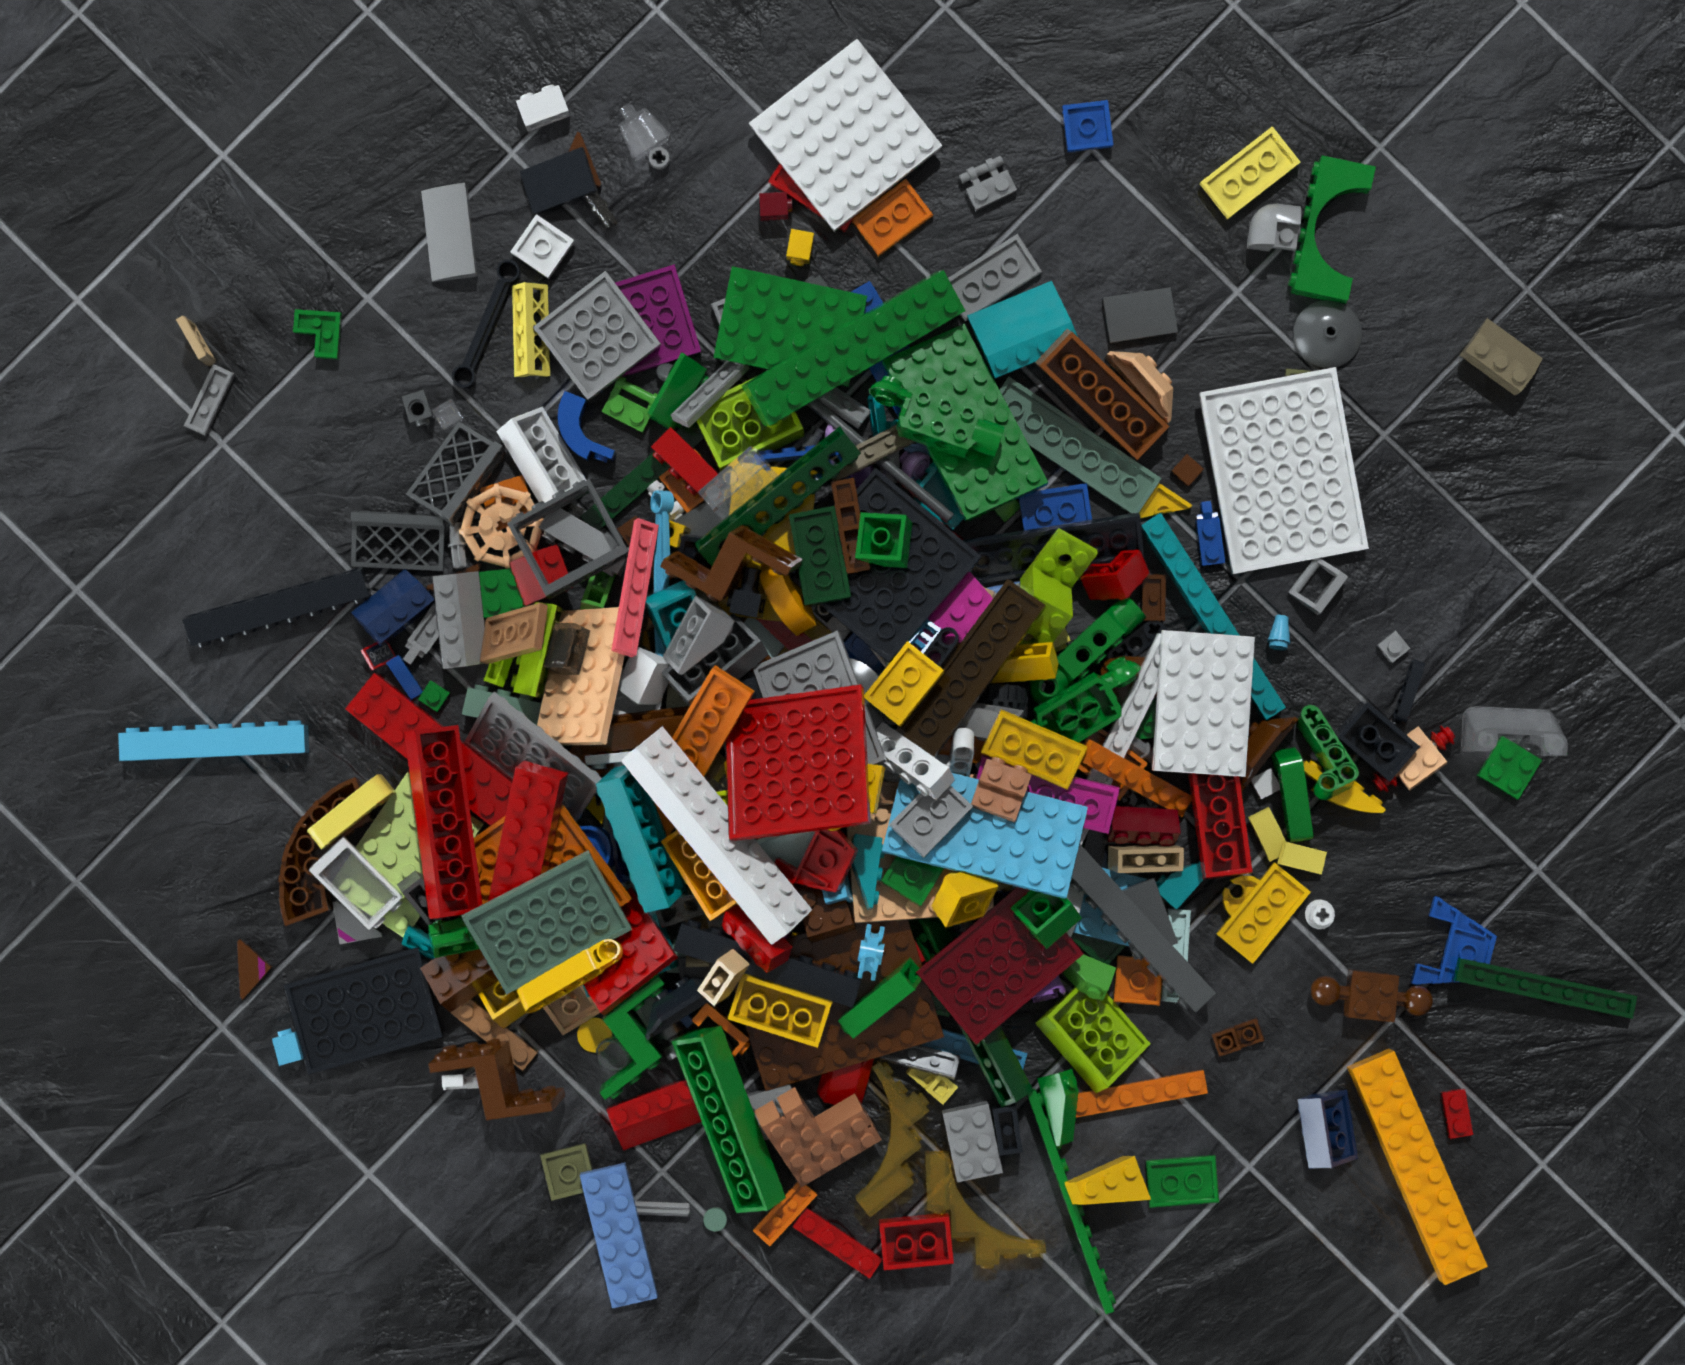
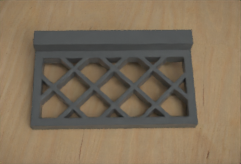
[406,421,506,527]
[351,510,446,571]

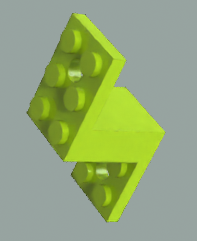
[1019,528,1097,645]

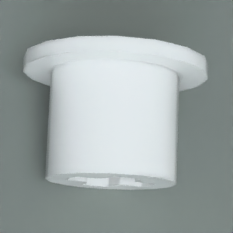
[1305,899,1335,929]

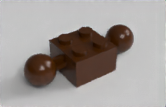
[1311,969,1433,1022]

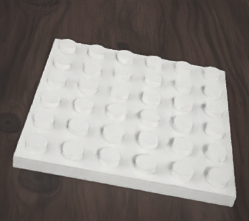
[749,39,943,232]

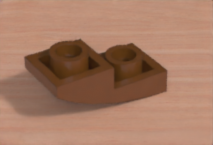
[1212,1018,1265,1056]

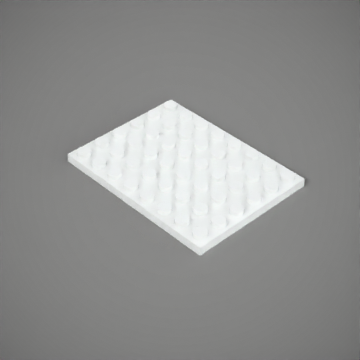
[1199,367,1369,574]

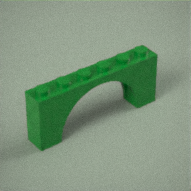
[1288,155,1376,304]

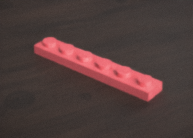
[611,518,659,657]

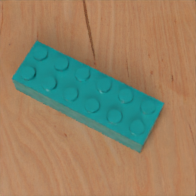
[596,765,687,913]

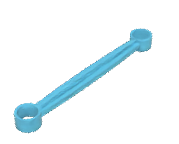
[650,490,674,657]

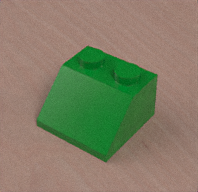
[855,512,912,568]
[1011,890,1082,949]

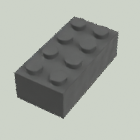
[662,613,769,707]

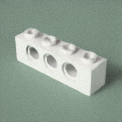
[876,722,955,800]

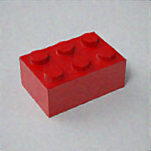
[879,1212,954,1270]

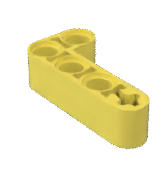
[307,774,396,850]

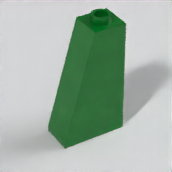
[838,957,922,1039]

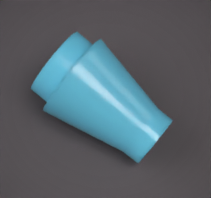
[1267,615,1290,650]

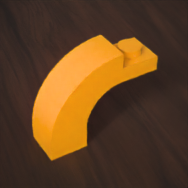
[759,563,816,636]

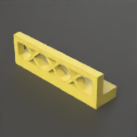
[512,282,550,377]

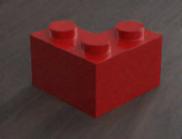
[1080,550,1149,601]

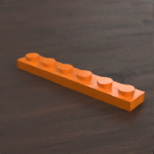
[1081,739,1192,817]
[1076,1070,1208,1118]

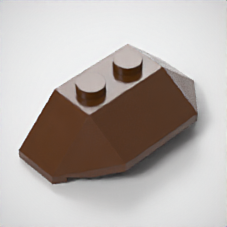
[1239,717,1299,792]

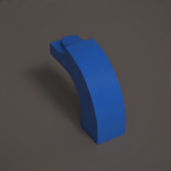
[558,391,617,463]

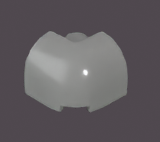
[1247,204,1301,252]

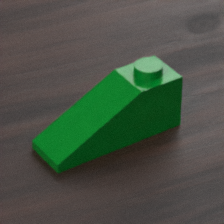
[1037,1069,1079,1147]

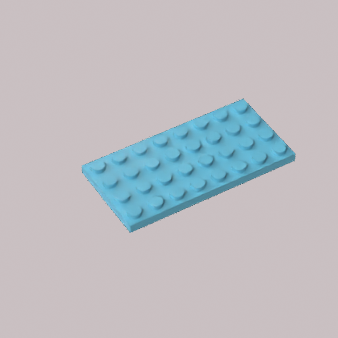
[882,762,1088,899]

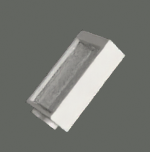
[309,836,403,930]

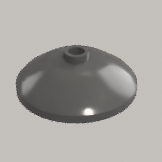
[1293,300,1362,369]

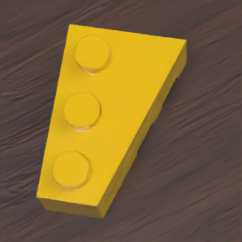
[1064,1156,1151,1205]

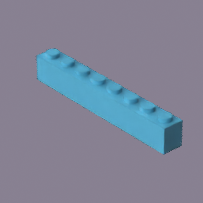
[118,720,309,761]

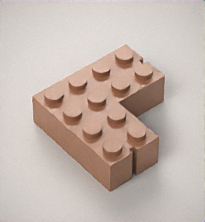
[754,1087,882,1187]

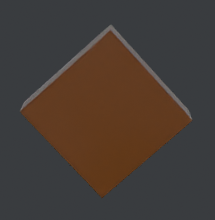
[1171,454,1204,487]

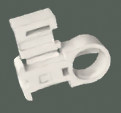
[442,1072,479,1090]

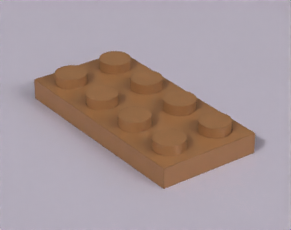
[480,603,548,664]

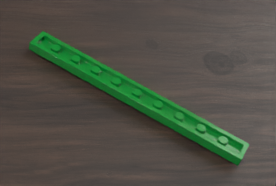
[1027,1088,1116,1314]

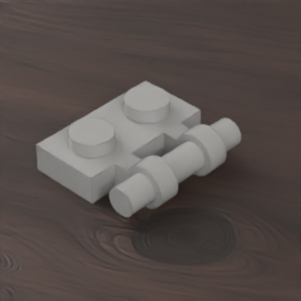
[959,156,1017,212]

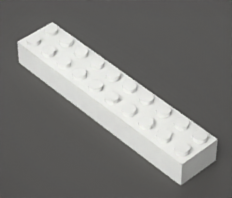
[621,726,812,945]

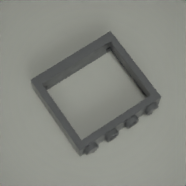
[507,479,629,600]

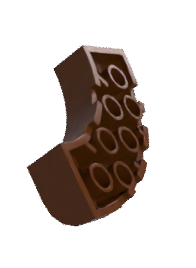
[278,777,375,926]

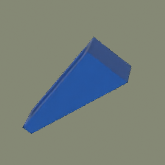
[386,655,423,700]

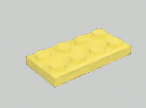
[1200,126,1300,220]

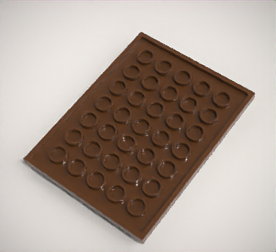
[734,918,944,1091]

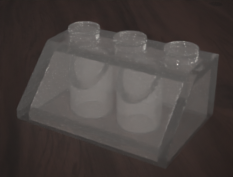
[698,446,778,520]

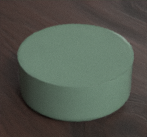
[703,1207,727,1232]

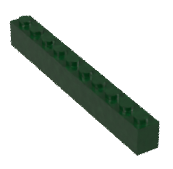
[908,917,1033,1107]

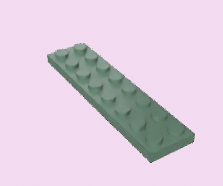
[1000,377,1162,514]

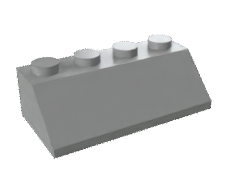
[432,571,485,669]

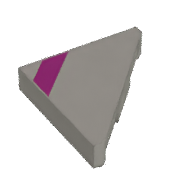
[332,901,383,944]

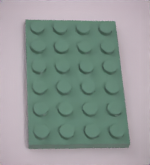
[462,850,632,994]

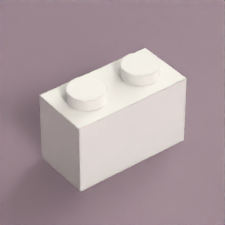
[516,85,570,132]

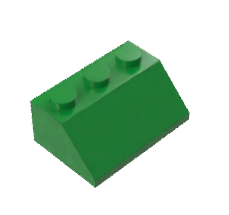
[648,352,709,431]

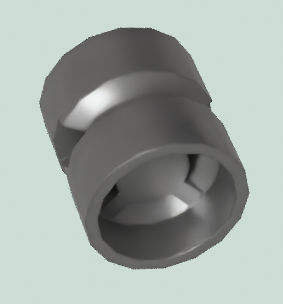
[655,1020,685,1061]

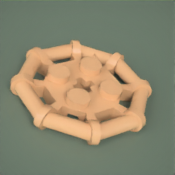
[459,483,544,569]

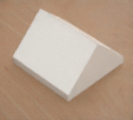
[618,647,670,705]

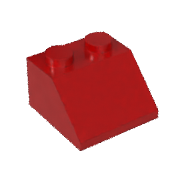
[509,544,573,606]

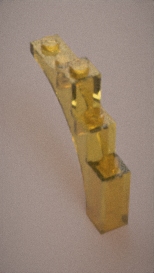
[856,1060,930,1217]
[925,1150,1046,1269]

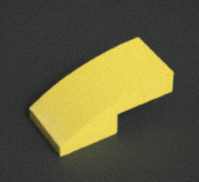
[1248,807,1286,862]
[906,1068,958,1104]

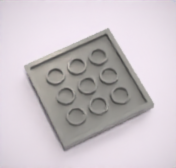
[533,271,662,401]

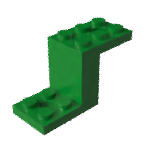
[599,973,665,1100]

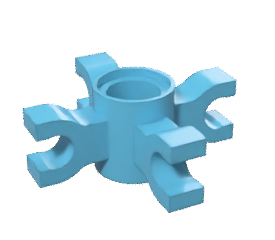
[857,924,885,981]

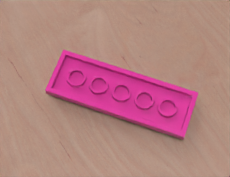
[976,755,1120,834]

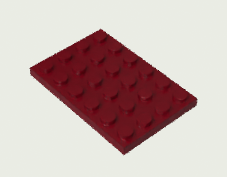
[916,887,1084,1045]

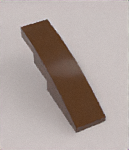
[831,478,870,574]

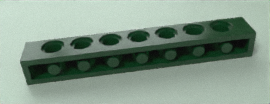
[695,426,861,566]

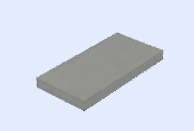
[948,234,1042,322]

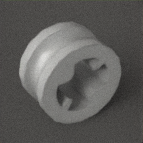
[649,147,670,170]

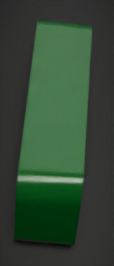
[1297,705,1359,800]
[1271,747,1313,843]

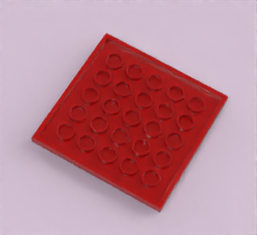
[726,684,871,841]

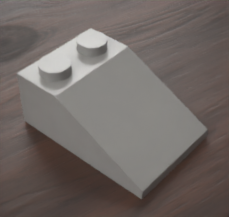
[663,595,735,675]

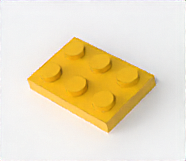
[864,641,945,727]

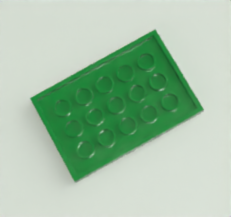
[713,266,867,387]

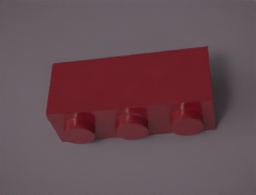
[1106,806,1181,846]

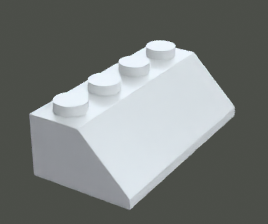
[496,407,586,503]

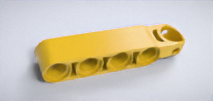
[517,939,623,1013]

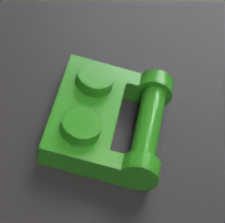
[602,377,658,433]

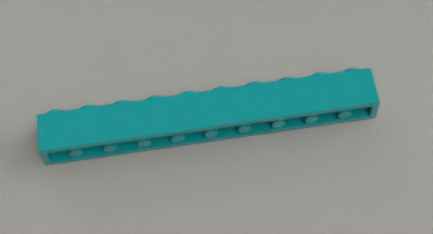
[1141,513,1286,721]

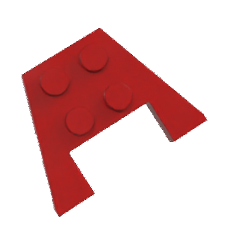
[774,829,859,893]

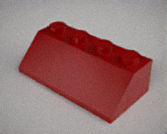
[606,1078,702,1150]

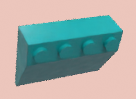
[967,281,1078,379]

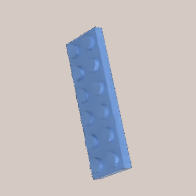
[580,1162,658,1308]

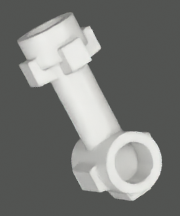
[647,480,685,521]

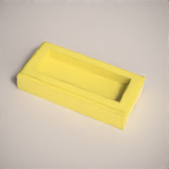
[1277,841,1327,874]

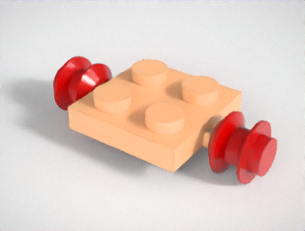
[1372,726,1456,793]

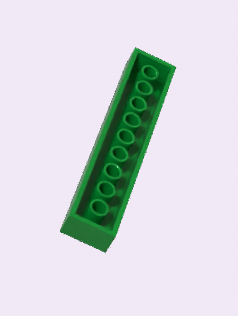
[741,270,966,426]

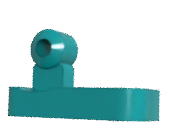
[867,395,898,437]

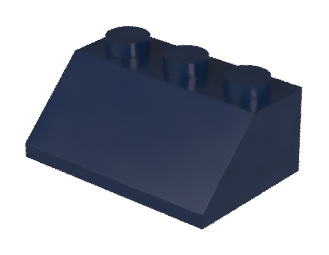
[351,569,435,648]
[1298,1090,1358,1168]

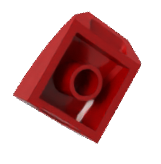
[817,1059,874,1105]

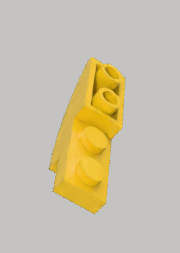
[1303,760,1386,813]

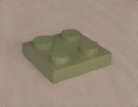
[540,1143,593,1201]

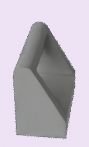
[1288,558,1348,615]

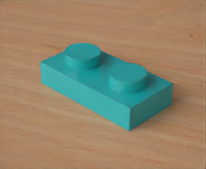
[401,925,434,960]

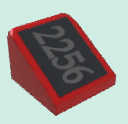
[361,642,396,670]

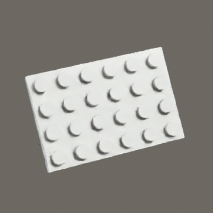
[1152,630,1255,777]

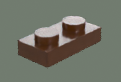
[1141,574,1166,621]

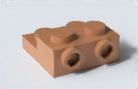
[971,757,1032,822]

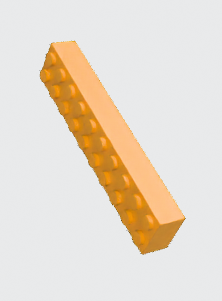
[1347,1049,1488,1285]

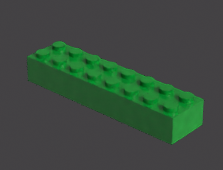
[671,1026,786,1213]

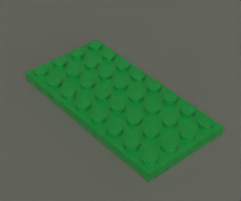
[882,324,1048,523]

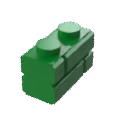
[428,915,480,958]

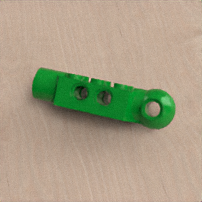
[869,376,1005,459]
[1028,598,1146,705]
[1030,656,1141,743]

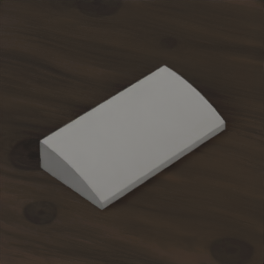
[421,183,478,282]

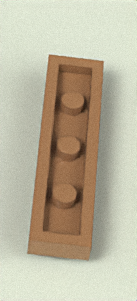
[451,999,538,1071]

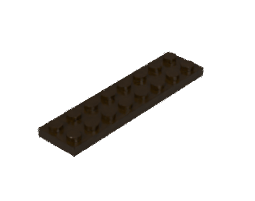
[896,579,1046,758]

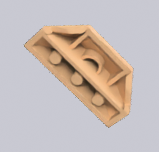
[1105,351,1173,424]

